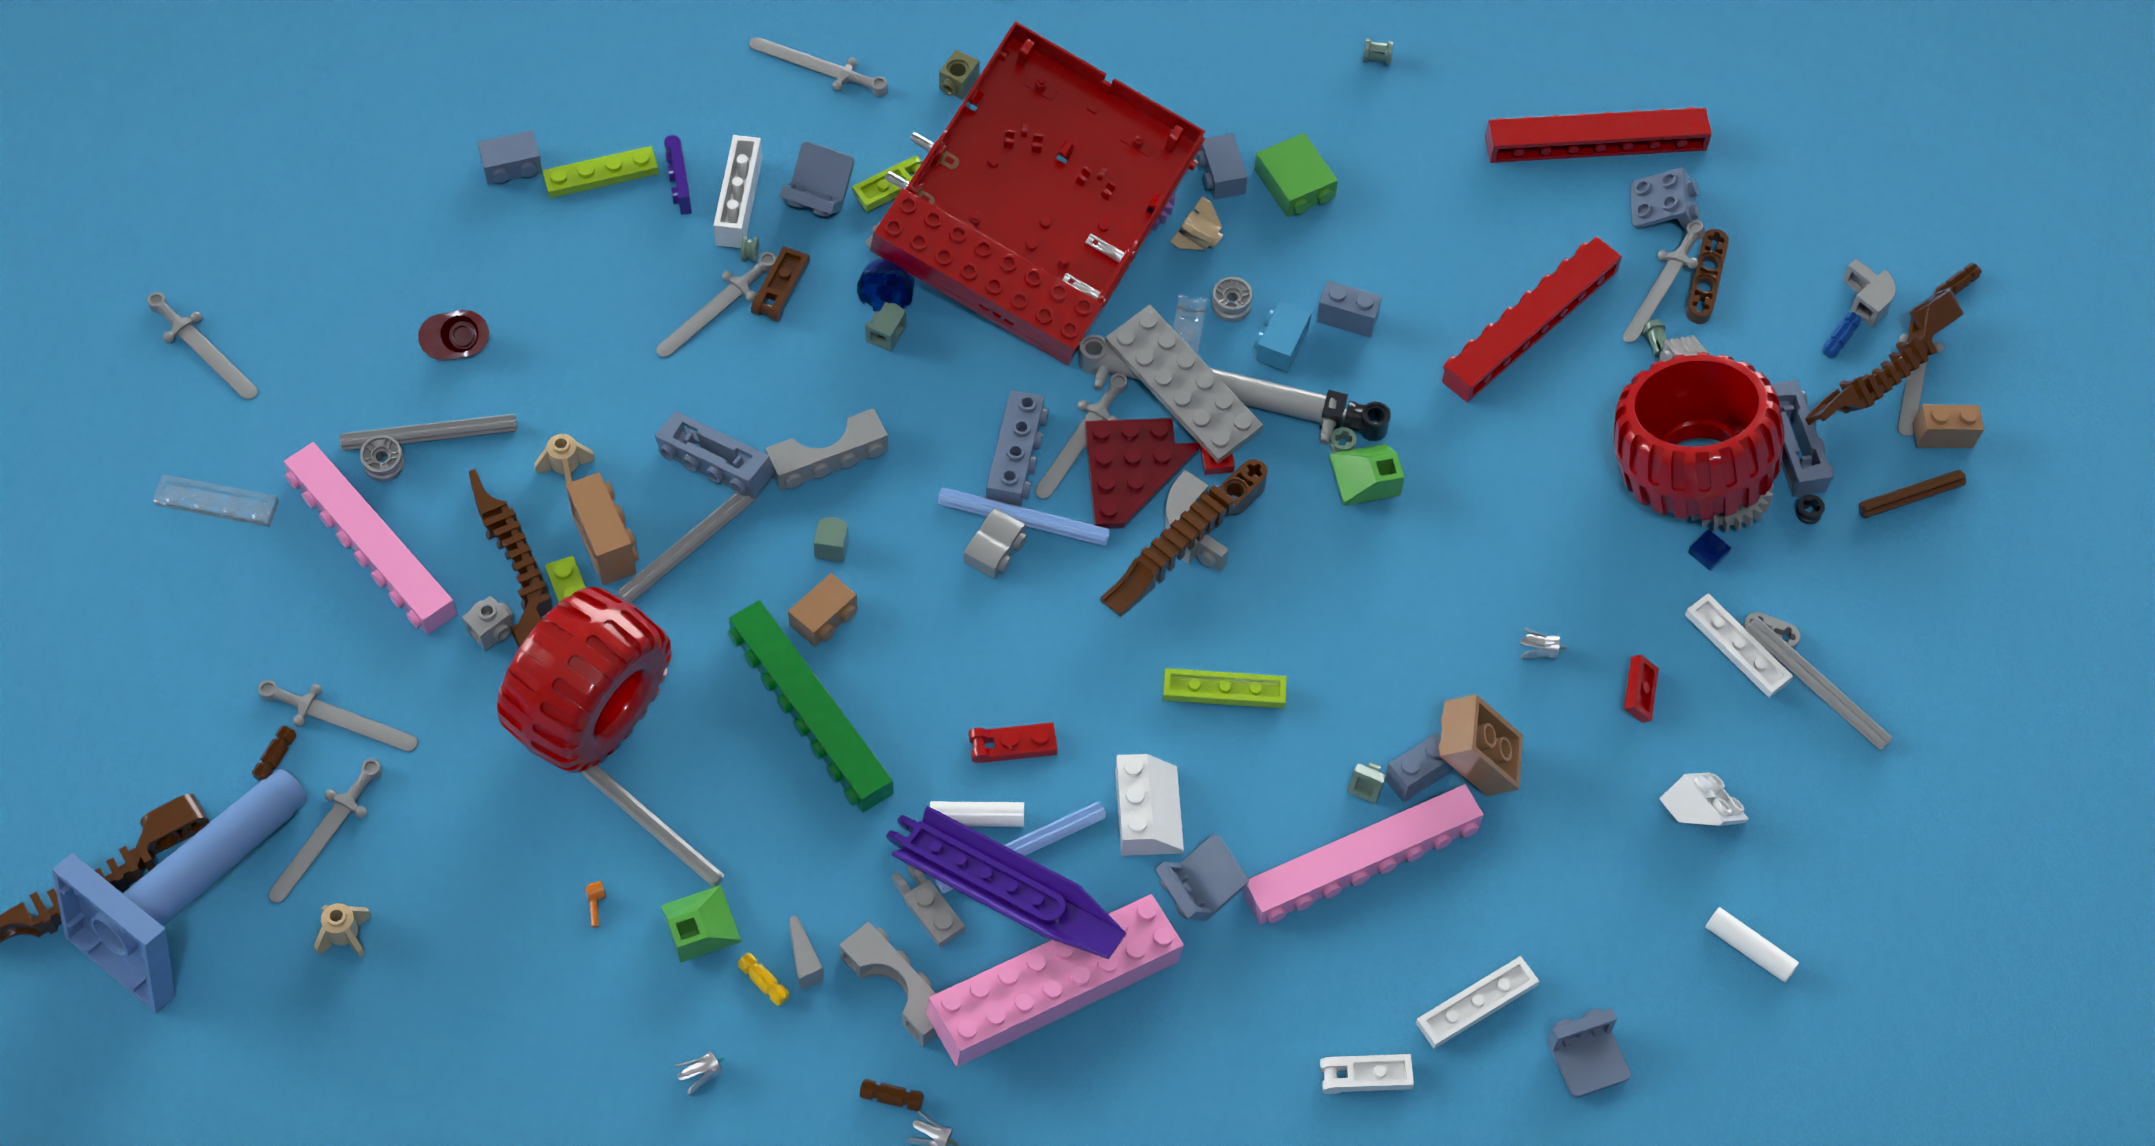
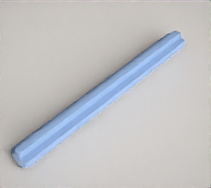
[938,488,1110,546]
[935,802,1106,893]

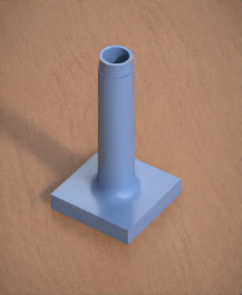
[52,769,307,1013]

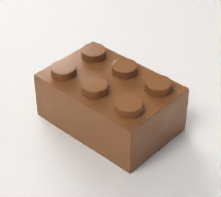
[565,472,639,586]
[1438,694,1523,796]

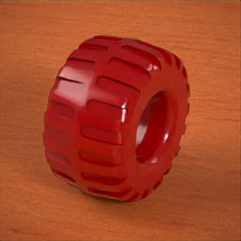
[1613,352,1785,520]
[497,587,671,773]

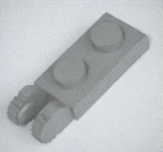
[891,865,965,948]

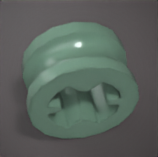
[741,235,759,263]
[1329,427,1357,453]

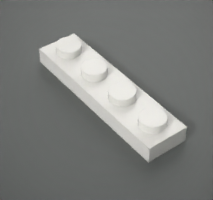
[1685,593,1793,698]
[1415,956,1539,1049]

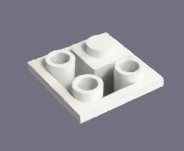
[1659,772,1749,826]

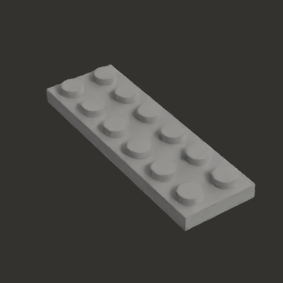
[1105,305,1263,464]

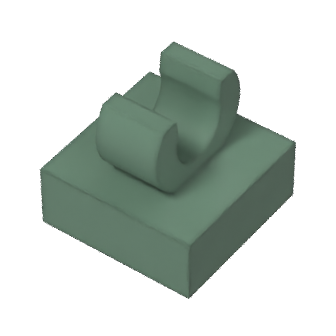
[1347,761,1387,804]

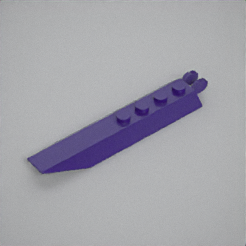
[886,806,1126,959]

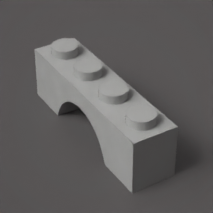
[765,408,888,491]
[839,921,938,1047]

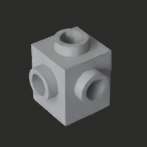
[462,595,513,651]

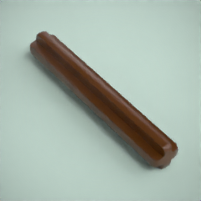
[1858,470,1966,518]

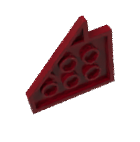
[1084,418,1200,529]

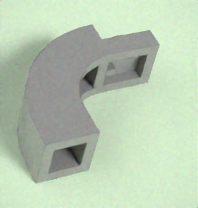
[1165,470,1229,572]

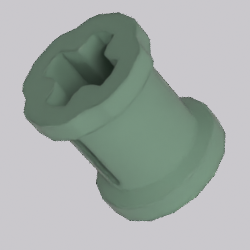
[1363,38,1393,65]

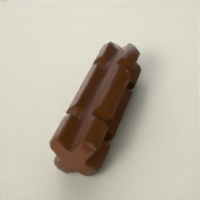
[1934,263,1982,295]
[252,725,296,781]
[860,1079,924,1111]

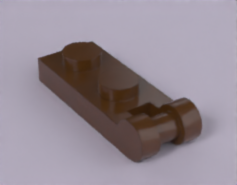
[751,246,810,322]

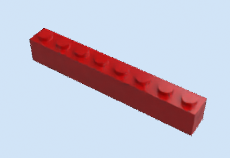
[1485,107,1712,163]
[1442,236,1622,403]

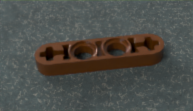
[1686,229,1729,324]

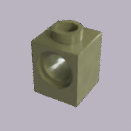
[939,50,980,100]

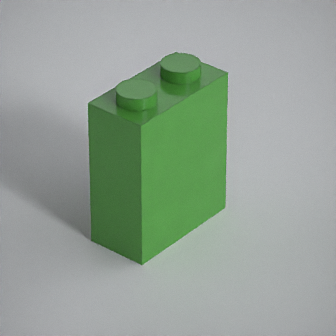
[1254,133,1338,218]

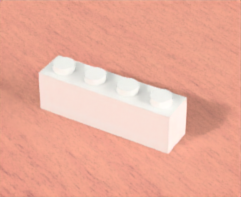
[713,135,763,248]

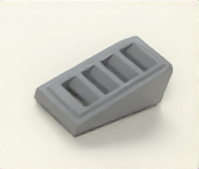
[789,915,824,990]

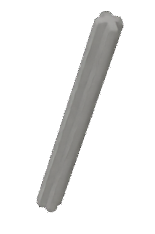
[340,414,517,450]
[617,493,757,603]
[1746,618,1892,750]
[582,765,724,887]

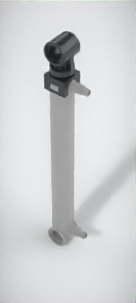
[1079,335,1391,444]

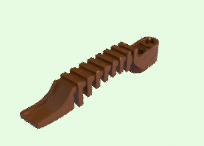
[1805,288,1964,425]
[1100,459,1268,617]
[469,468,552,648]
[0,793,209,943]

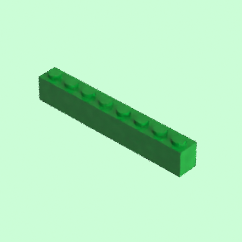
[728,600,894,813]

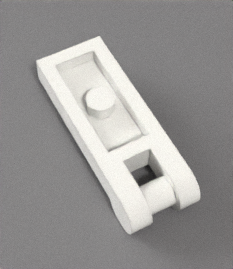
[1320,1054,1414,1095]

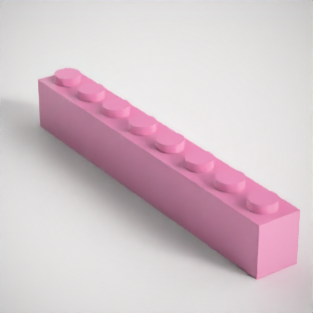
[284,442,457,635]
[1242,784,1484,925]

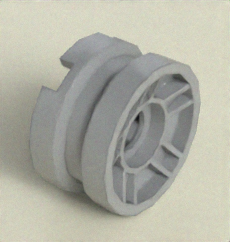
[1212,277,1253,322]
[360,435,405,482]

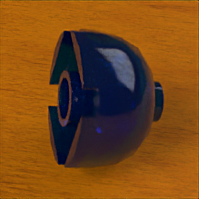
[857,258,915,312]

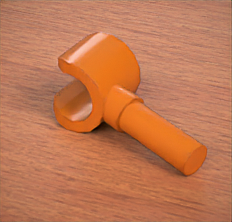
[586,881,606,928]

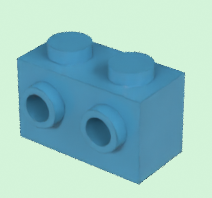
[1254,301,1311,372]

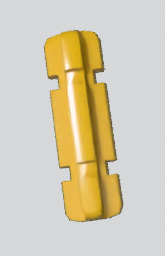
[738,953,790,1006]

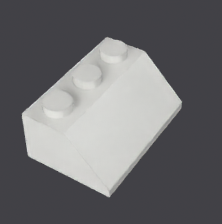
[1115,754,1184,856]

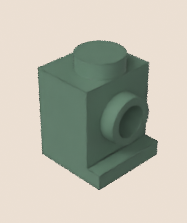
[865,302,907,352]

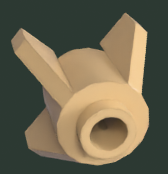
[1170,196,1223,250]
[534,434,595,484]
[313,903,371,957]

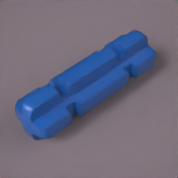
[1822,312,1862,358]

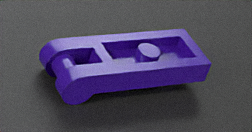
[664,135,692,215]

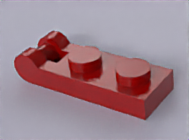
[968,722,1058,763]

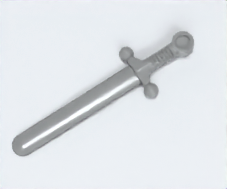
[749,37,888,96]
[1623,220,1705,342]
[656,252,776,357]
[147,292,258,399]
[1898,334,1944,436]
[1035,373,1127,499]
[258,680,418,751]
[268,758,382,903]

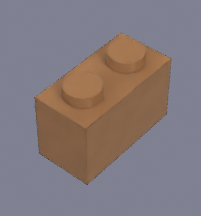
[1912,404,1984,448]
[788,573,858,647]

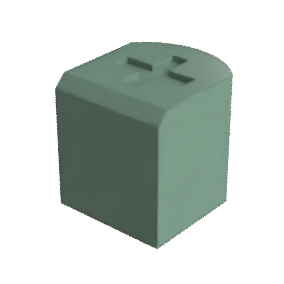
[814,517,849,562]

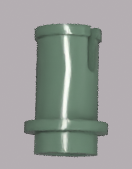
[1643,319,1667,358]

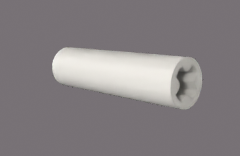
[930,801,1024,827]
[1705,907,1800,983]

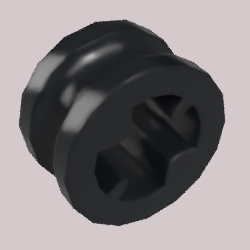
[1795,494,1825,524]

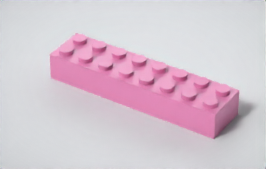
[926,894,1184,1067]

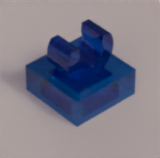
[1688,529,1732,571]

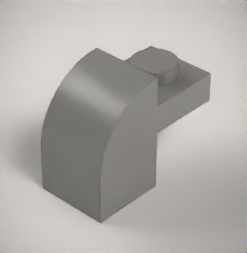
[1842,259,1896,328]

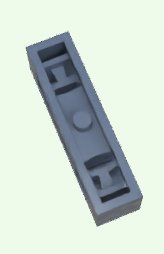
[1771,380,1834,497]
[655,411,775,498]

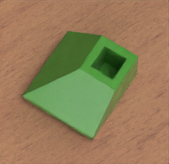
[1329,444,1405,506]
[660,885,741,963]

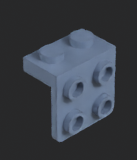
[779,141,855,216]
[1631,167,1700,233]
[1155,835,1249,921]
[1547,1008,1631,1098]

